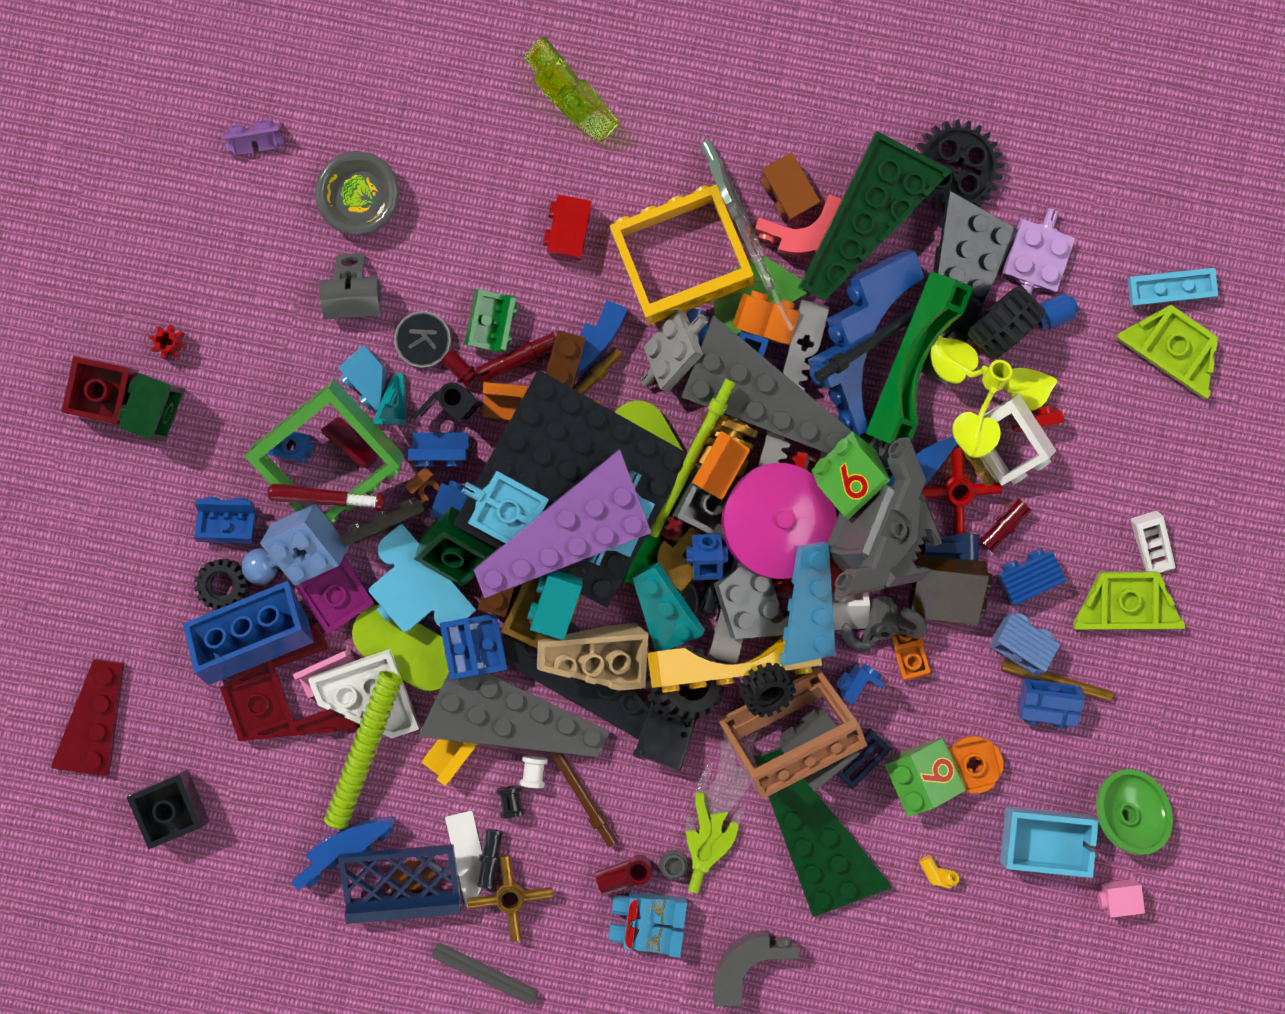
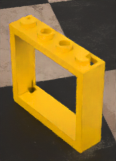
[609,184,755,326]

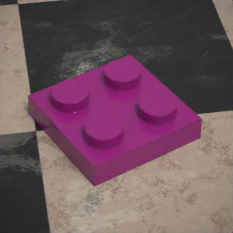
[295,556,376,635]

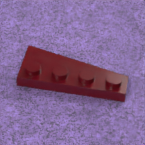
[50,659,125,776]

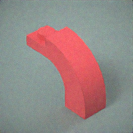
[753,194,841,256]

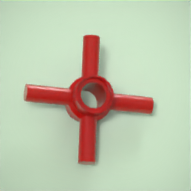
[921,448,1002,534]

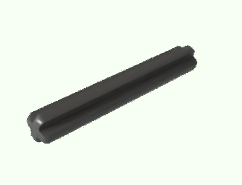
[432,943,537,1005]

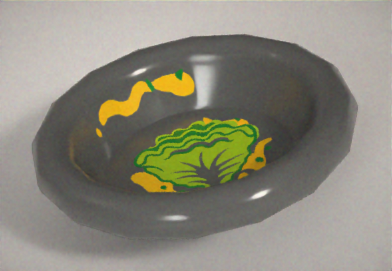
[314,150,400,236]

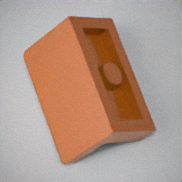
[483,382,529,420]
[692,431,750,499]

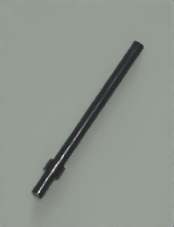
[814,305,917,382]

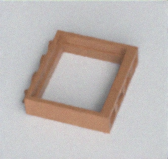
[717,668,867,799]

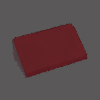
[321,417,379,468]

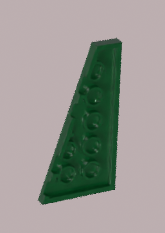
[798,131,953,301]
[754,747,893,917]

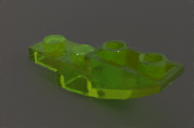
[524,37,619,142]

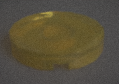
[961,448,998,487]

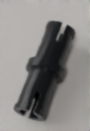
[477,829,503,889]

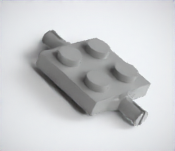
[641,310,708,392]

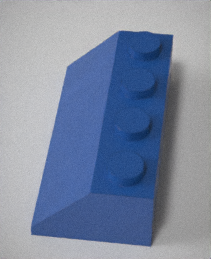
[183,581,314,685]

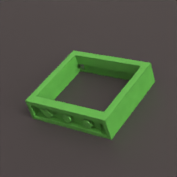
[244,379,404,524]

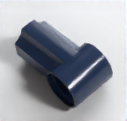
[922,533,980,561]

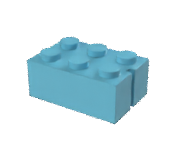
[1000,806,1099,878]

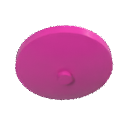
[722,463,837,579]

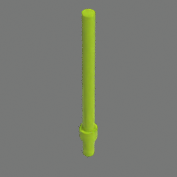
[650,378,736,538]

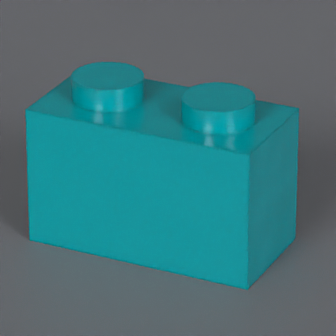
[527,570,583,640]

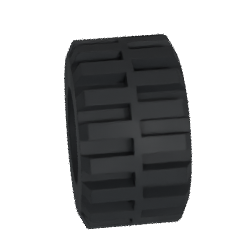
[967,286,1045,360]
[646,647,725,723]

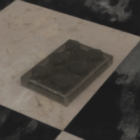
[340,497,431,546]

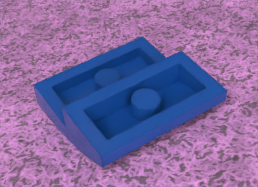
[440,614,507,680]

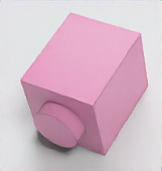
[1097,879,1145,918]

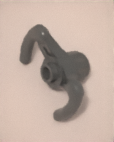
[841,596,928,652]

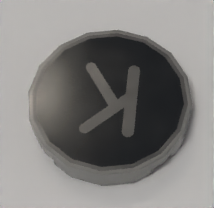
[394,311,452,368]

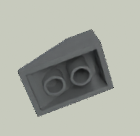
[777,706,860,791]

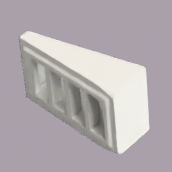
[1130,511,1176,573]

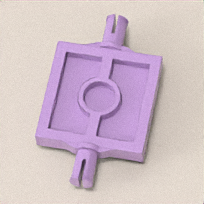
[1001,208,1075,295]

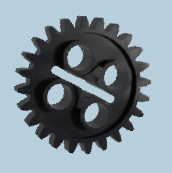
[915,119,1004,213]

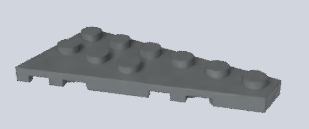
[418,672,610,758]

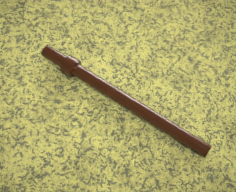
[549,752,618,847]

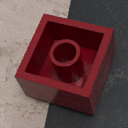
[61,356,139,425]

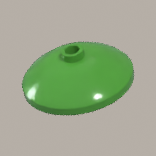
[1096,769,1173,856]

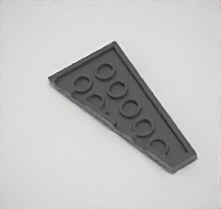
[681,315,852,454]

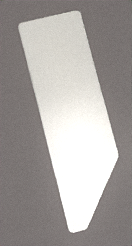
[445,811,482,907]

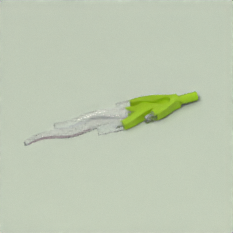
[686,730,759,894]

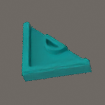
[373,373,407,426]

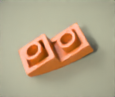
[891,621,931,682]

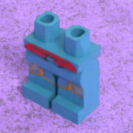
[608,892,687,958]

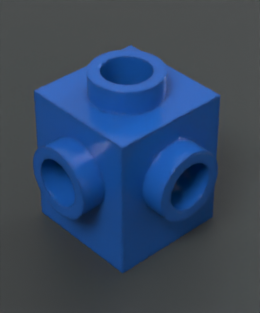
[686,534,728,580]

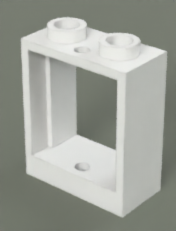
[983,393,1056,485]

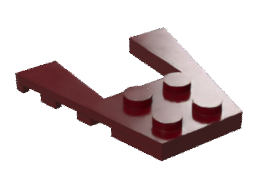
[220,623,358,741]

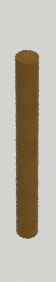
[1000,659,1113,702]

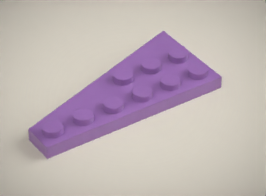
[473,449,651,598]

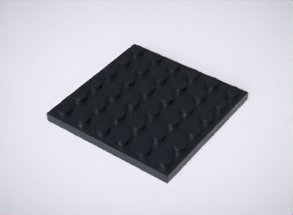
[453,370,687,608]

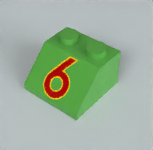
[812,431,890,520]
[885,737,966,817]

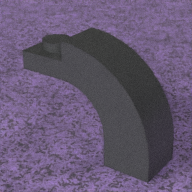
[712,930,799,1007]

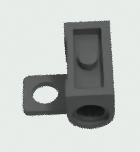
[319,253,383,319]

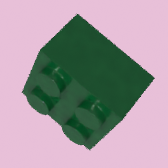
[118,373,185,442]
[414,506,495,587]

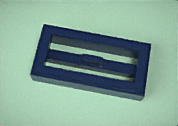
[836,728,892,790]

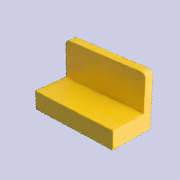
[422,739,477,786]

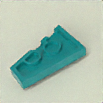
[632,562,705,652]

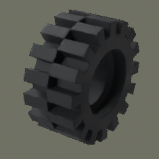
[194,559,250,610]
[739,662,796,717]

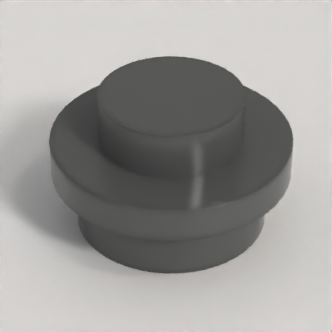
[660,850,688,879]

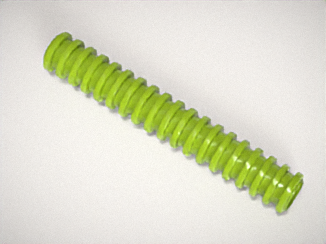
[324,671,403,830]

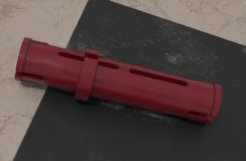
[476,331,556,383]

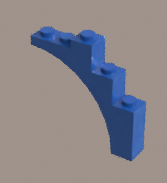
[808,251,924,435]

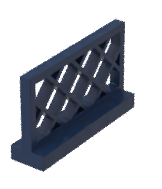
[338,844,462,924]

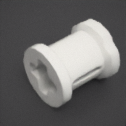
[519,755,548,788]

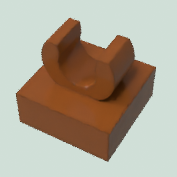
[405,466,440,501]

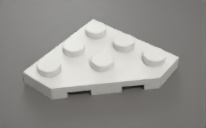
[308,649,420,738]

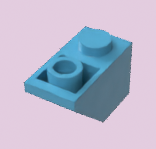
[338,345,387,411]

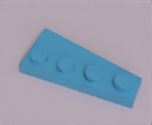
[779,541,836,666]

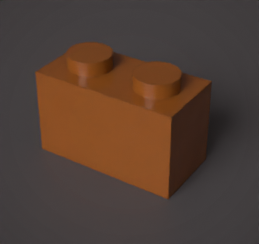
[759,152,820,223]

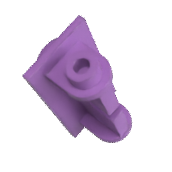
[221,119,284,156]

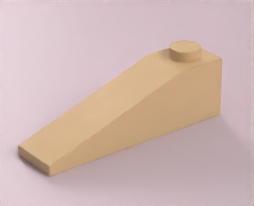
[537,623,648,691]

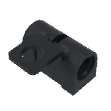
[412,382,483,424]

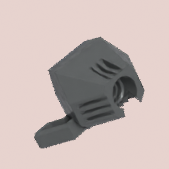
[827,437,942,596]

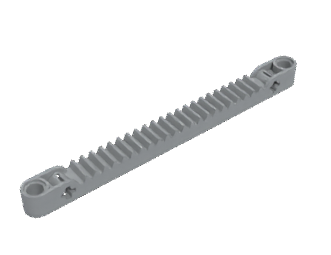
[708,299,829,664]

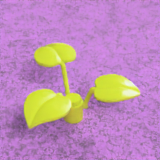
[931,336,1057,458]

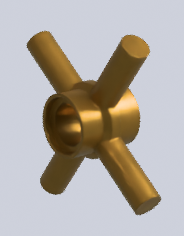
[467,854,554,942]

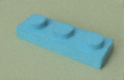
[1127,268,1218,306]

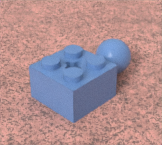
[242,504,349,586]

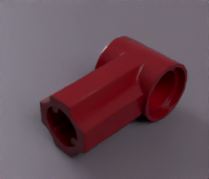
[595,854,653,896]

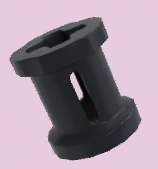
[496,785,526,819]

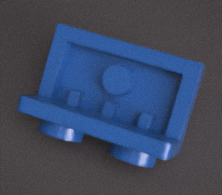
[408,432,469,467]
[194,497,257,544]
[836,663,886,704]

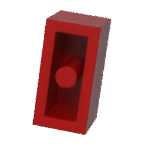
[543,194,592,261]

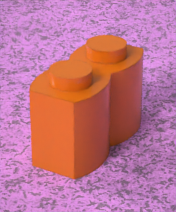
[732,290,801,345]

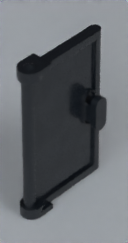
[633,685,696,772]

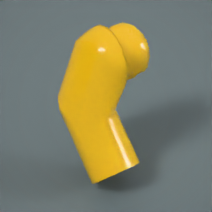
[919,855,959,888]

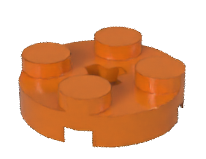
[948,735,1004,794]

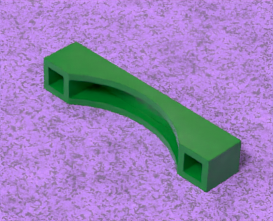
[866,271,974,444]

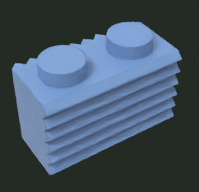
[989,613,1061,676]

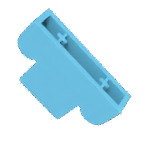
[369,523,476,633]

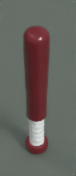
[267,484,385,511]

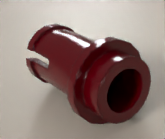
[441,349,477,386]

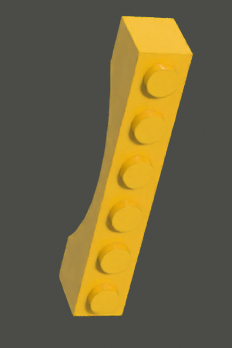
[647,636,822,693]

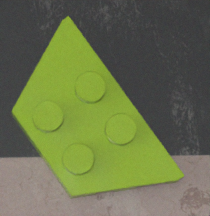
[1114,305,1218,400]
[1072,571,1185,630]

